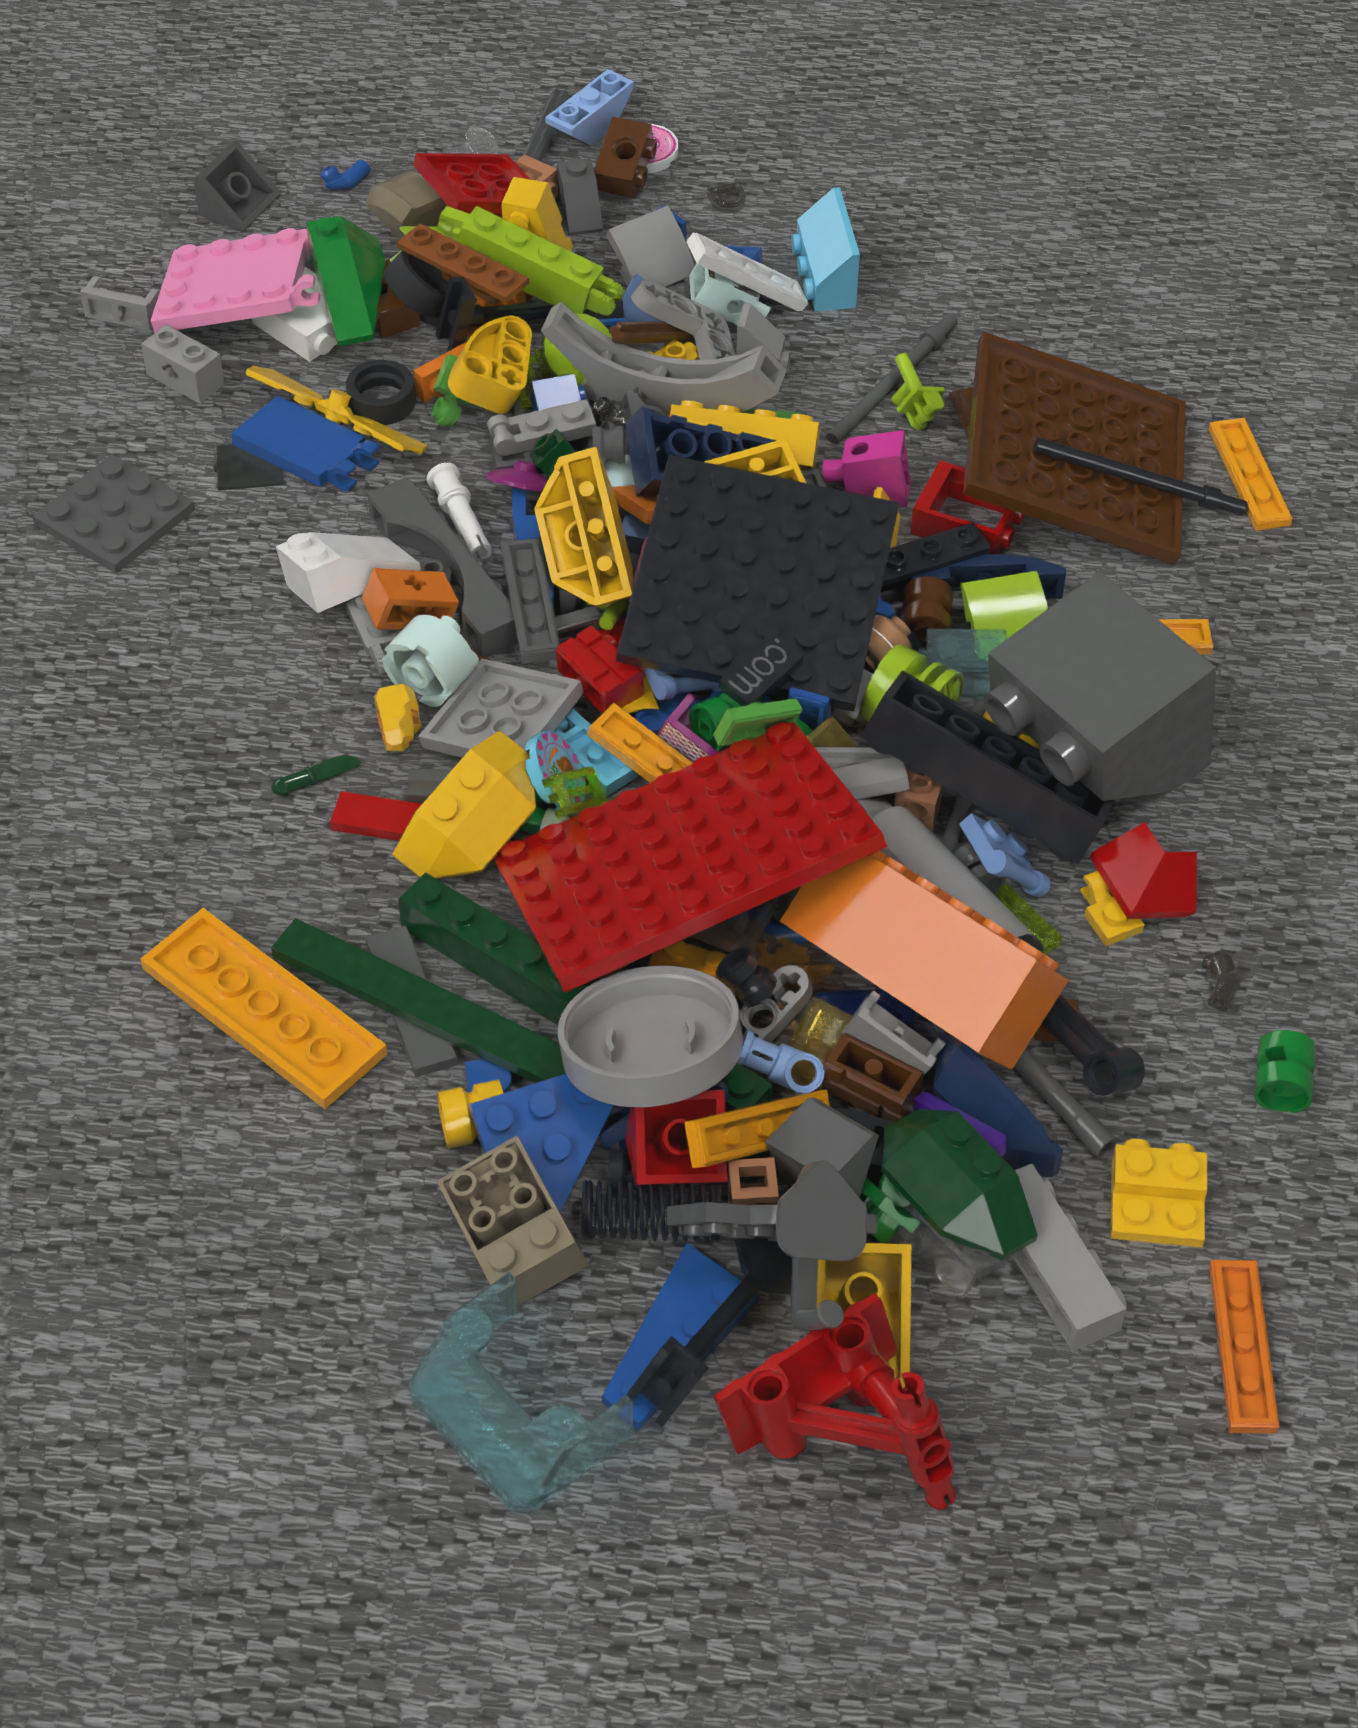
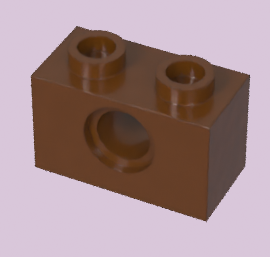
[594,117,658,198]

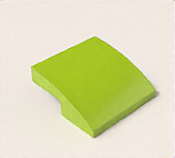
[960,571,1048,660]

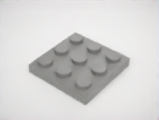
[418,658,584,758]

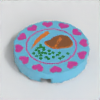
[525,730,586,811]

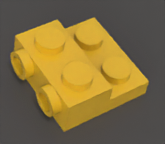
[1110,1139,1207,1248]

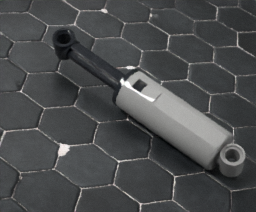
[856,798,1145,1096]

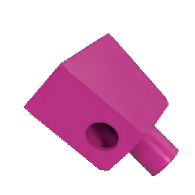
[822,431,911,507]

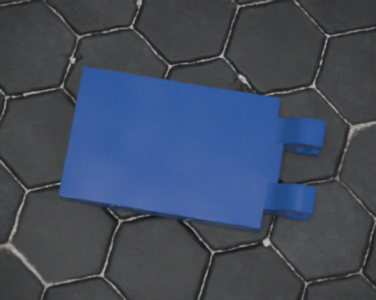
[231,395,379,492]

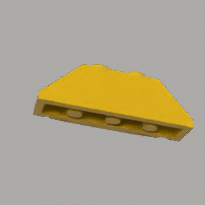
[534,447,634,607]
[392,730,536,879]

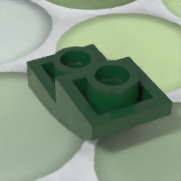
[530,428,577,478]

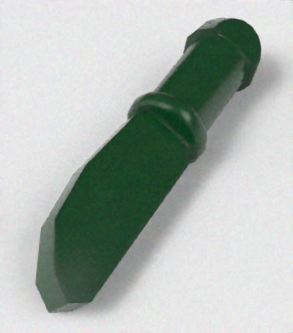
[271,755,361,796]

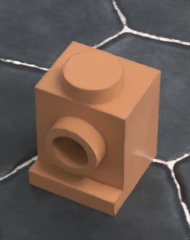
[727,1157,779,1205]

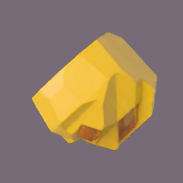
[374,684,422,751]

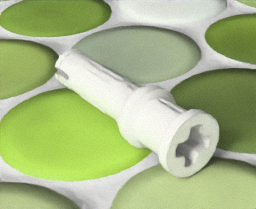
[427,463,493,559]

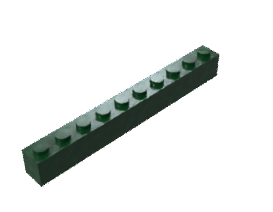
[398,872,772,1112]

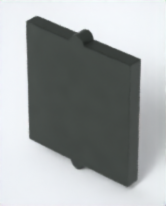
[213,444,284,491]

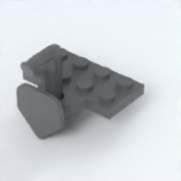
[667,1160,878,1330]

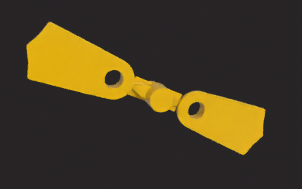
[246,366,428,455]

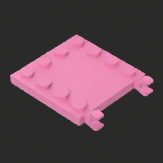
[150,228,320,333]

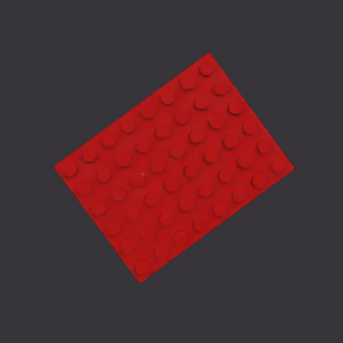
[493,721,887,993]

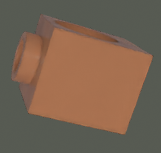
[894,766,944,833]

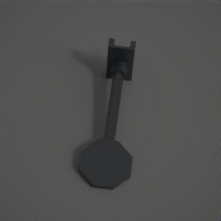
[435,277,624,352]
[625,1237,792,1427]

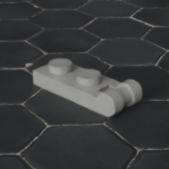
[487,399,596,456]

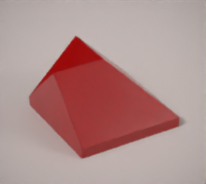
[1089,822,1197,919]

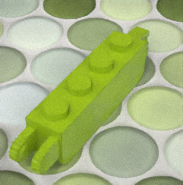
[437,206,625,316]

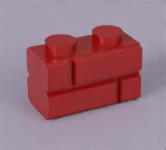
[556,626,645,714]

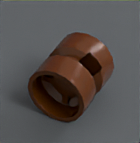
[901,576,954,649]

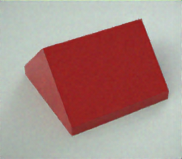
[625,1090,728,1185]

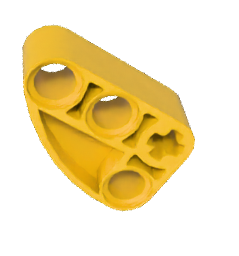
[447,316,532,414]

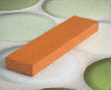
[1209,1260,1279,1434]

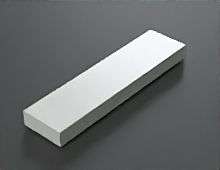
[686,232,808,311]

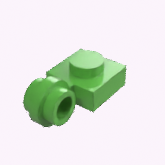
[431,354,470,427]

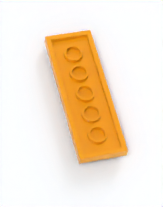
[140,908,388,1110]

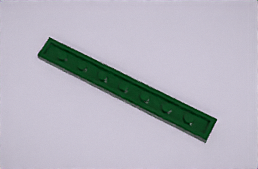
[271,918,566,1083]

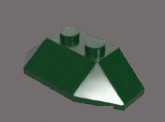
[881,1109,1038,1260]

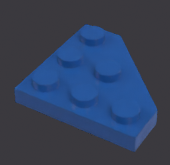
[469,1074,613,1212]

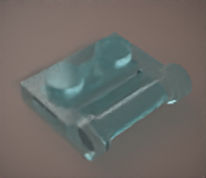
[926,629,1007,696]

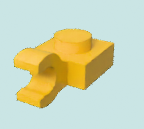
[1080,871,1144,946]

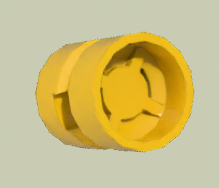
[437,1079,503,1149]

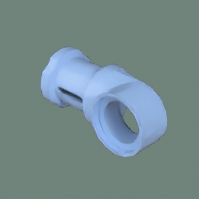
[737,1029,824,1093]

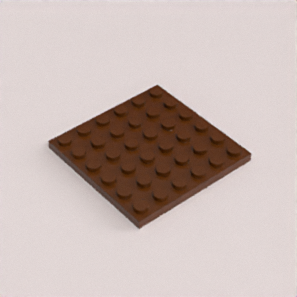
[963,331,1186,565]

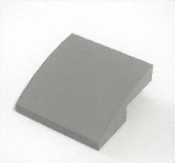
[606,206,695,288]

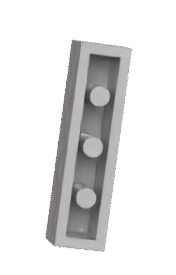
[1012,1164,1127,1352]

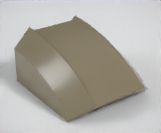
[366,172,448,239]

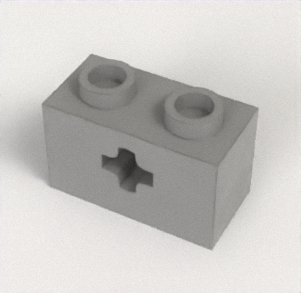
[141,325,224,404]

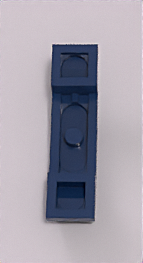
[910,554,1066,599]

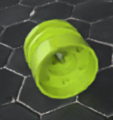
[862,644,964,722]

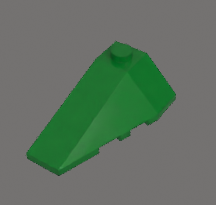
[306,216,386,346]

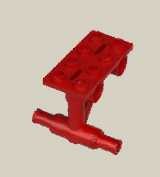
[714,1293,956,1510]

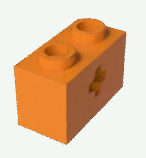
[362,568,459,630]

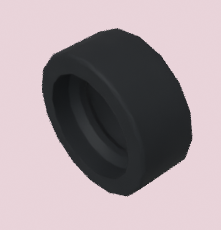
[384,251,448,317]
[345,359,416,425]

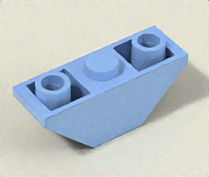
[545,69,634,146]

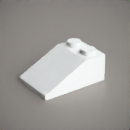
[276,532,421,613]

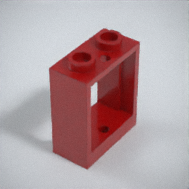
[910,460,1025,554]

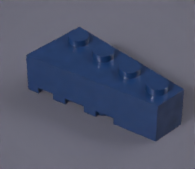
[626,407,777,496]

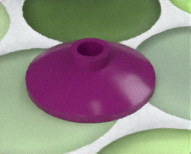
[485,460,548,492]

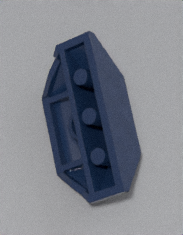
[932,1031,1063,1178]

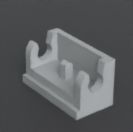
[80,276,160,331]
[842,990,946,1074]

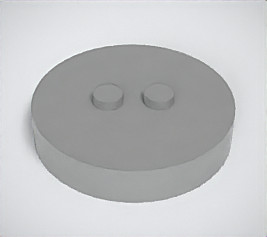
[558,966,743,1107]

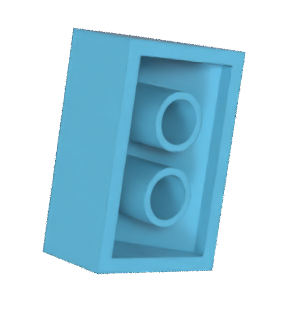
[791,187,860,312]

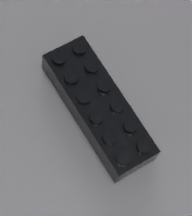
[860,670,1115,864]

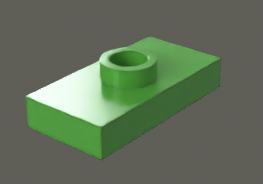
[713,698,803,746]

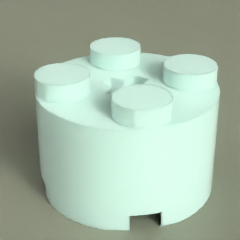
[382,615,479,707]

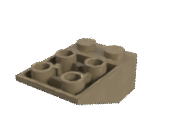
[437,1135,589,1310]

